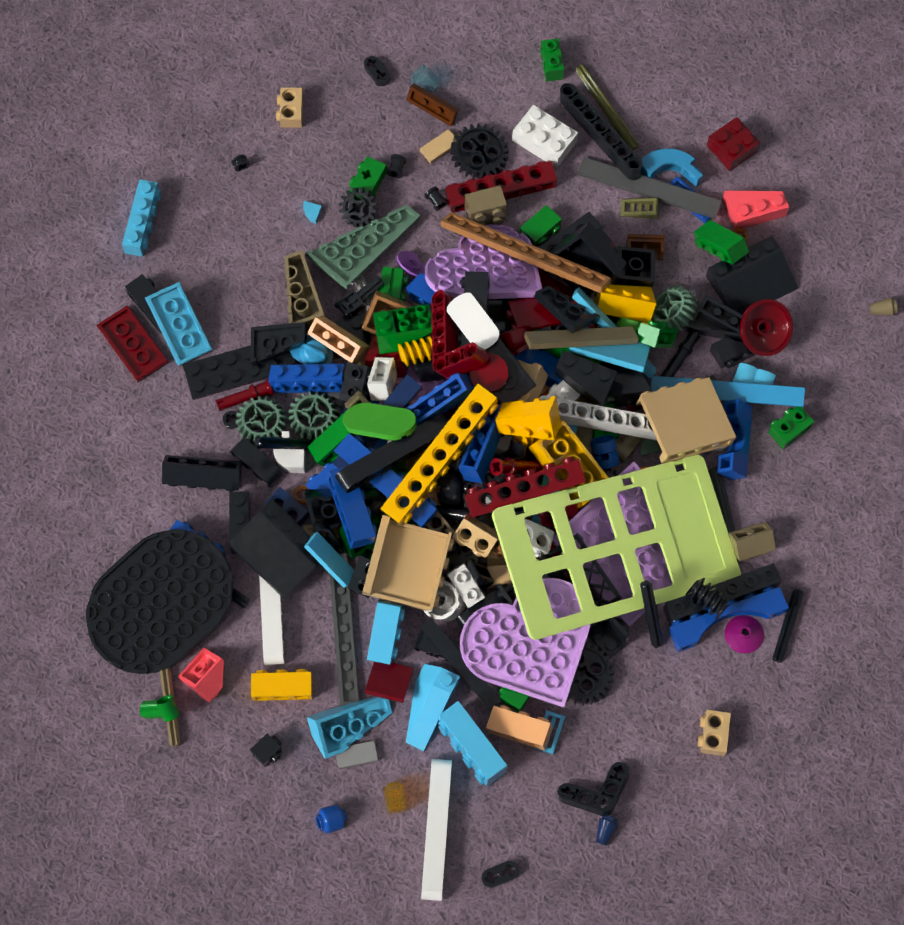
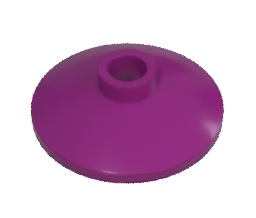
[725,615,764,653]

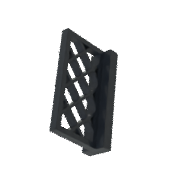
[538,533,622,607]

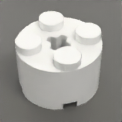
[423,581,466,622]

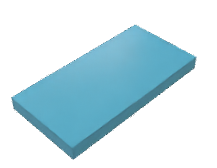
[145,282,213,366]
[568,327,650,372]

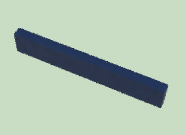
[332,374,423,469]

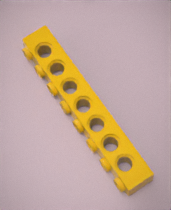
[380,384,498,525]

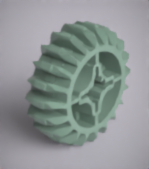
[651,285,697,332]
[288,391,339,439]
[235,395,287,445]

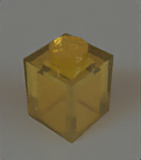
[383,782,407,814]

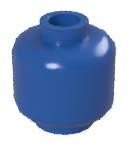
[316,804,347,834]

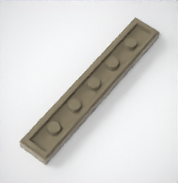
[524,326,639,349]

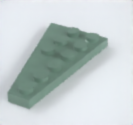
[305,205,420,290]

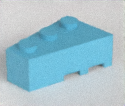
[367,599,405,665]

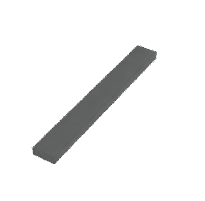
[577,157,722,219]
[330,553,360,706]

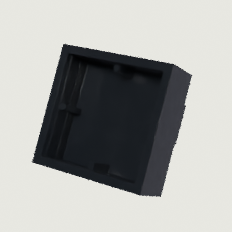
[550,222,627,296]

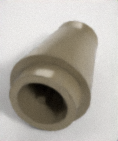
[869,297,898,316]

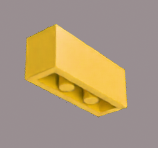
[251,669,312,701]

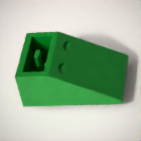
[373,304,432,354]

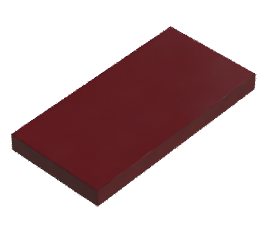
[96,305,169,383]

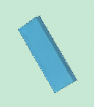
[304,532,354,588]

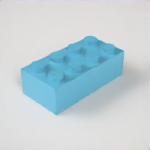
[438,701,507,787]

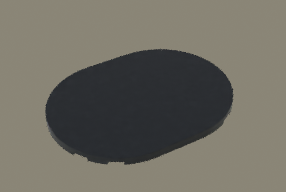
[86,529,233,674]

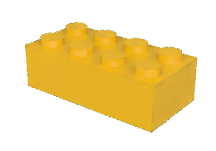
[528,420,609,508]

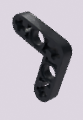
[557,762,629,816]

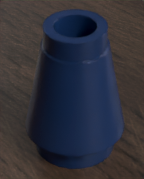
[595,816,619,846]

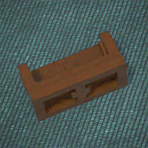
[626,234,665,260]

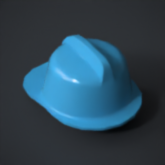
[290,334,333,364]

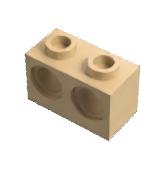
[276,88,303,128]
[452,513,498,558]
[697,710,731,756]

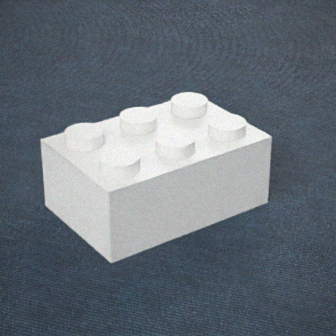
[512,105,578,168]

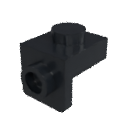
[495,439,527,464]

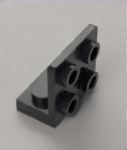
[587,617,630,659]

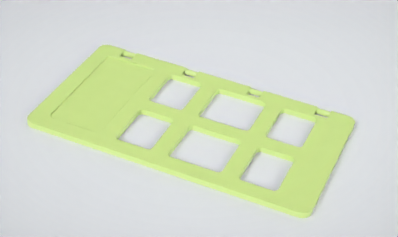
[492,455,741,640]

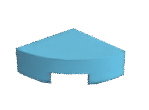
[303,201,322,224]

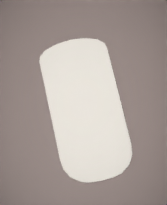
[447,293,499,349]

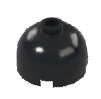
[436,469,472,507]

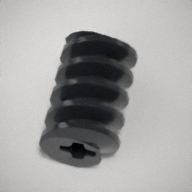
[685,577,730,620]

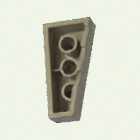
[285,250,327,329]

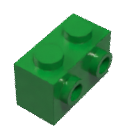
[636,320,678,348]
[768,407,814,449]

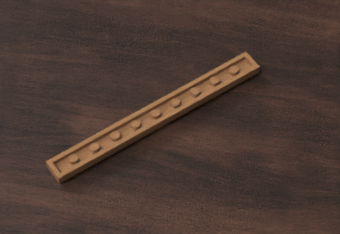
[441,212,611,293]

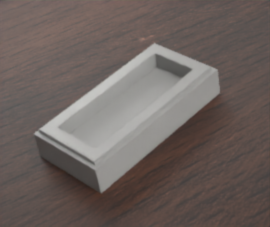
[336,741,378,769]

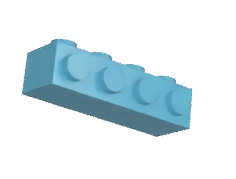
[122,179,161,257]

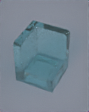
[410,64,438,92]

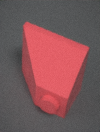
[178,648,224,702]

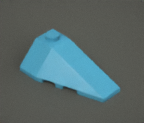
[406,664,460,751]

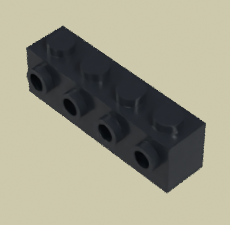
[162,455,242,492]

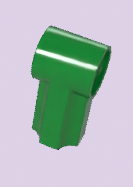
[139,695,180,722]

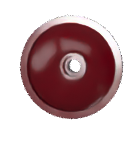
[740,299,793,356]

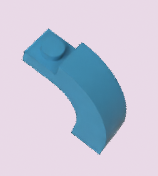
[641,149,703,187]

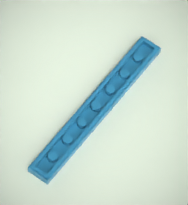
[651,376,805,407]

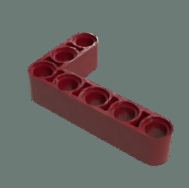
[431,290,489,379]

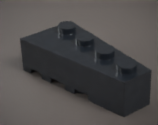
[303,488,387,529]

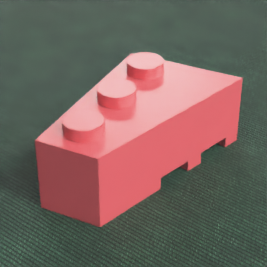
[722,191,789,231]

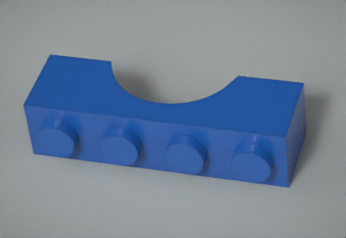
[717,399,753,480]

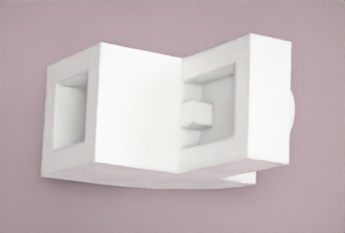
[273,431,305,473]

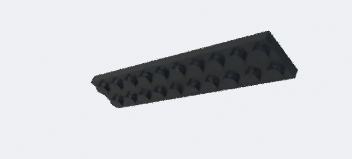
[183,313,371,400]

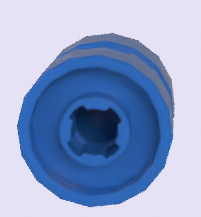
[590,435,620,469]

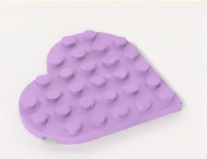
[425,225,542,299]
[460,578,590,708]

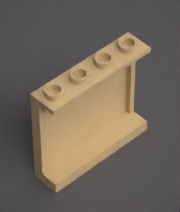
[636,377,736,464]
[362,515,454,612]

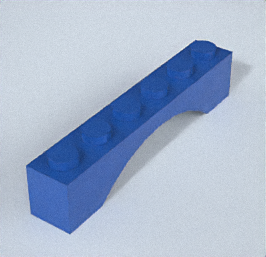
[669,587,789,653]

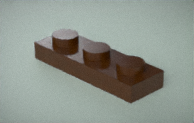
[406,83,459,126]

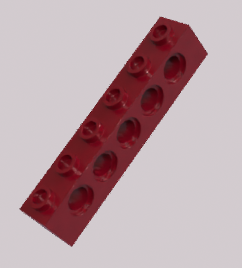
[446,161,557,213]
[464,456,586,518]

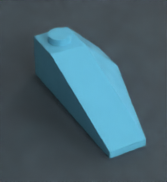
[307,696,392,759]

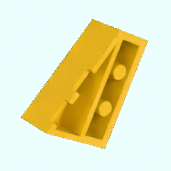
[594,284,656,323]
[496,396,561,440]

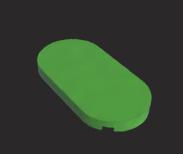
[343,403,417,440]

